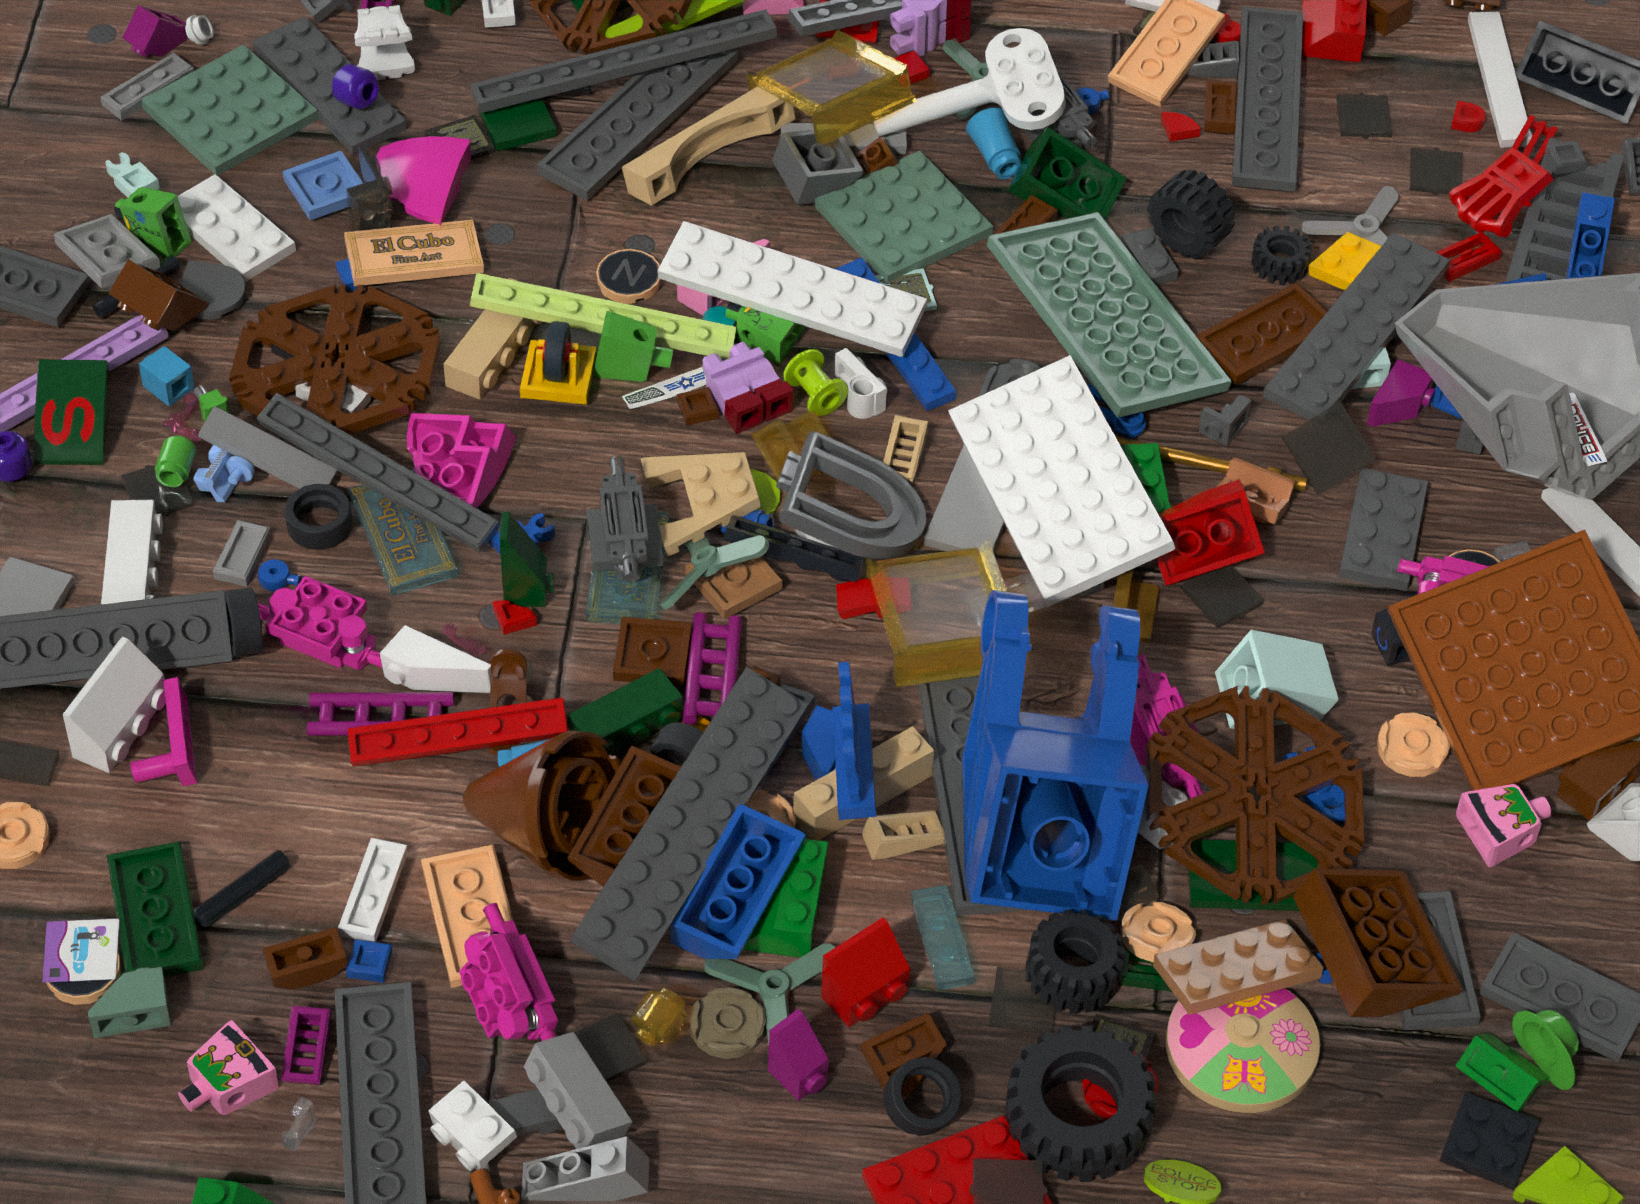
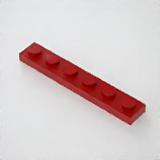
[347,697,568,767]

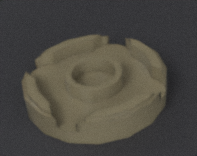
[690,987,766,1059]

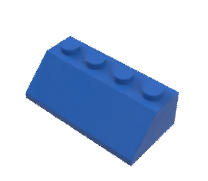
[670,803,806,959]

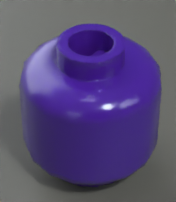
[332,64,379,109]
[0,431,32,482]

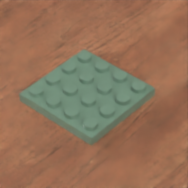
[141,45,319,176]
[815,151,993,282]

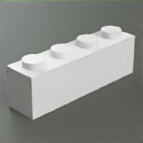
[101,500,163,604]

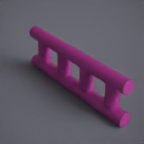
[683,612,742,725]
[307,692,454,736]

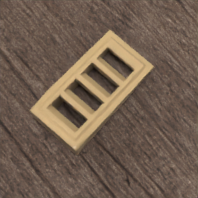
[883,415,928,484]
[862,811,944,860]

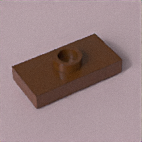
[1204,80,1237,134]
[994,195,1058,234]

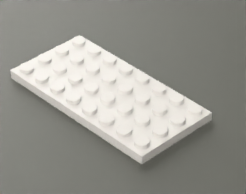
[948,355,1175,607]

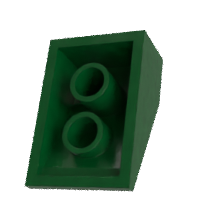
[1007,127,1126,220]

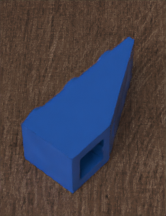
[1566,192,1615,279]

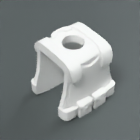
[354,5,415,80]

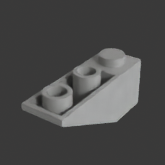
[521,1136,649,1201]

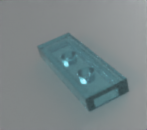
[910,885,975,991]

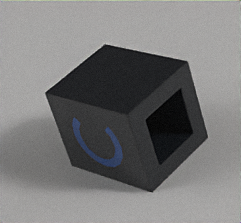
[1371,608,1410,666]

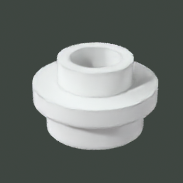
[185,15,214,46]

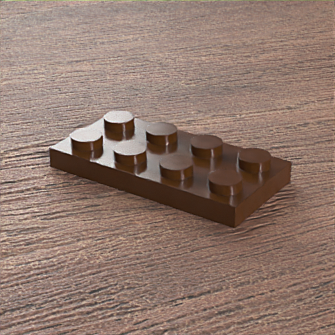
[1196,283,1327,385]

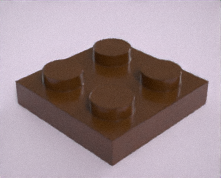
[613,617,692,687]

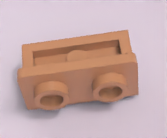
[1216,457,1295,524]

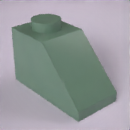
[88,967,171,1038]

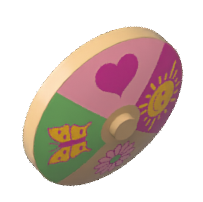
[1166,988,1320,1113]

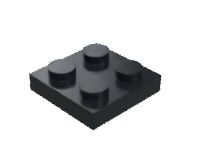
[1439,1092,1539,1190]

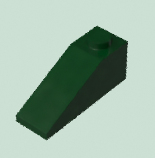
[499,512,554,607]

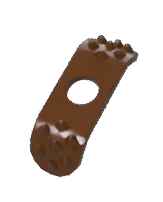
[487,649,527,756]

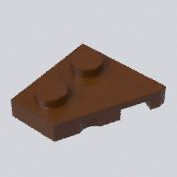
[860,1012,947,1103]

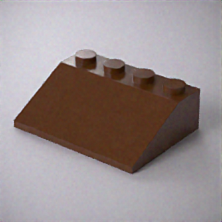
[568,746,681,887]
[1293,868,1463,1017]

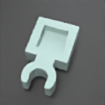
[105,152,159,198]

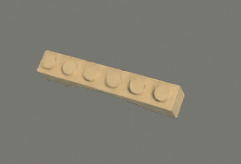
[622,81,795,206]

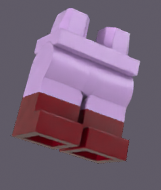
[890,0,972,57]
[702,341,794,434]

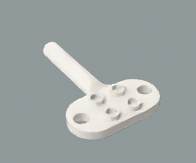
[871,28,1066,137]

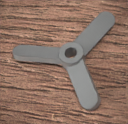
[1302,186,1398,246]

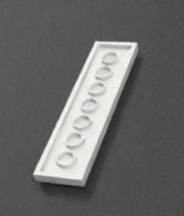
[658,221,927,357]

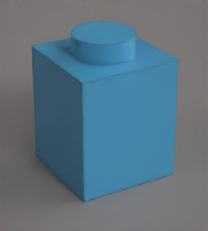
[139,346,195,407]

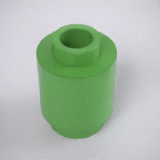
[155,436,197,487]

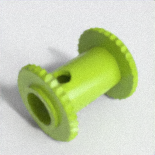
[783,349,848,416]

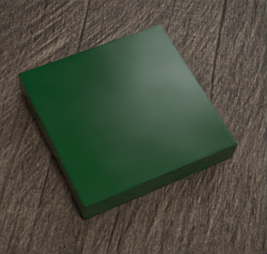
[477,98,557,151]

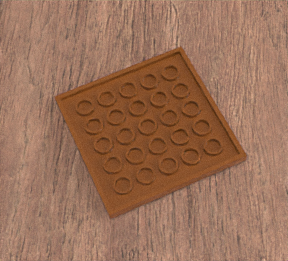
[1387,529,1640,791]

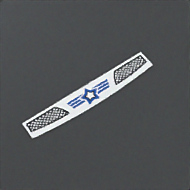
[622,359,726,409]

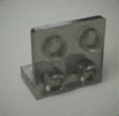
[346,146,395,232]

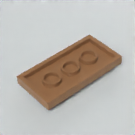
[1153,919,1323,1015]

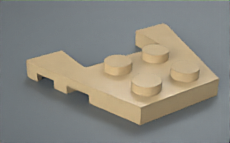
[641,452,761,556]

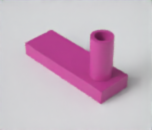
[130,677,197,787]

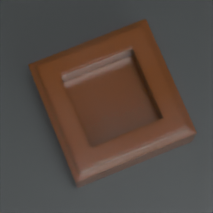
[677,387,719,426]

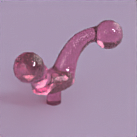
[163,393,202,442]
[443,623,486,659]

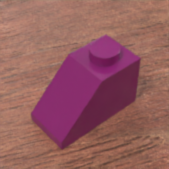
[122,5,189,58]
[1367,359,1435,426]
[768,1008,829,1101]

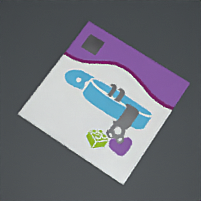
[42,919,119,983]

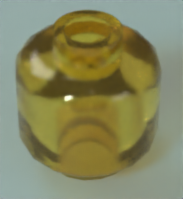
[631,987,688,1047]

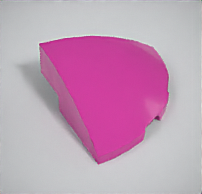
[375,136,471,225]
[407,413,516,508]

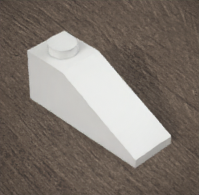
[379,625,491,693]

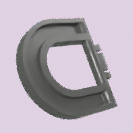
[776,431,926,559]

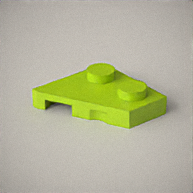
[1512,1146,1624,1204]

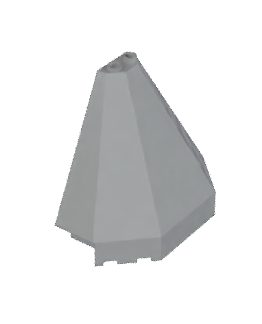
[1395,273,1640,499]

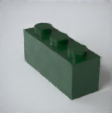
[568,668,683,756]

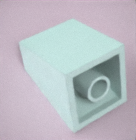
[1215,630,1339,729]

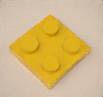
[1309,232,1381,290]

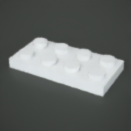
[177,174,296,283]

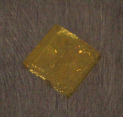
[751,411,830,480]

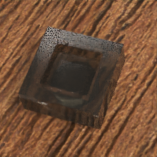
[1121,864,1160,912]

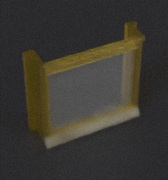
[746,29,916,145]
[864,539,1007,687]

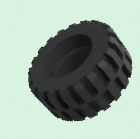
[1005,1025,1157,1182]

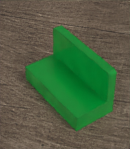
[1455,1032,1550,1112]

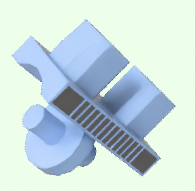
[194,445,255,503]

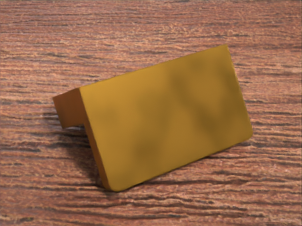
[1113,569,1159,643]

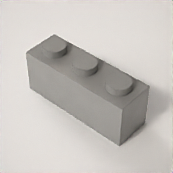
[523,1032,632,1149]

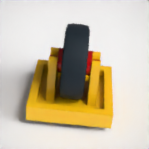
[520,321,597,405]

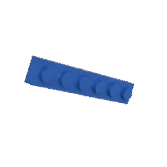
[835,258,956,411]

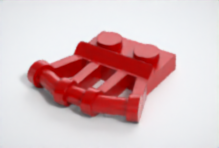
[1449,147,1553,238]

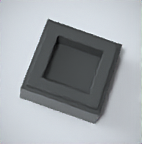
[1545,141,1587,174]

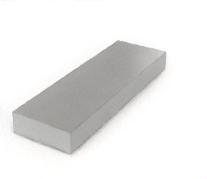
[100,52,194,121]

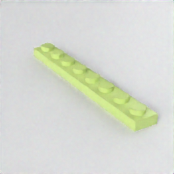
[470,273,736,360]

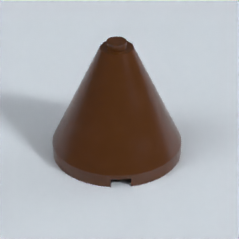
[463,731,620,881]

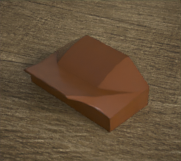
[262,927,347,990]

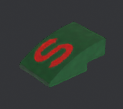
[34,359,109,465]

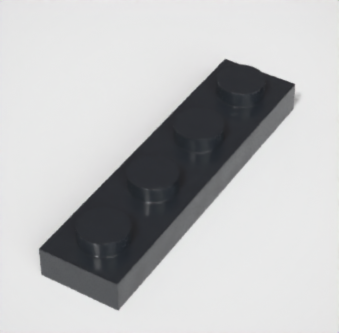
[723,515,864,582]

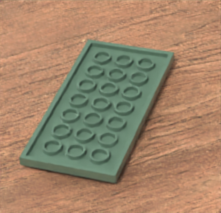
[986,212,1231,418]

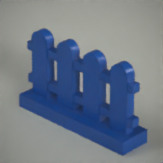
[833,661,876,820]

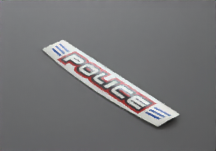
[1569,393,1608,467]

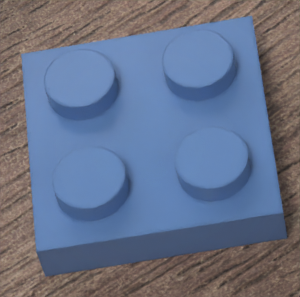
[283,151,369,220]

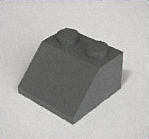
[772,127,863,205]

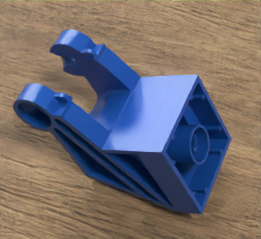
[962,590,1149,920]

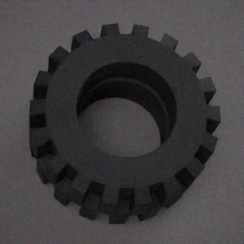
[1147,169,1236,259]
[1025,909,1125,1014]

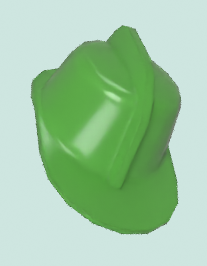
[1512,1010,1579,1090]

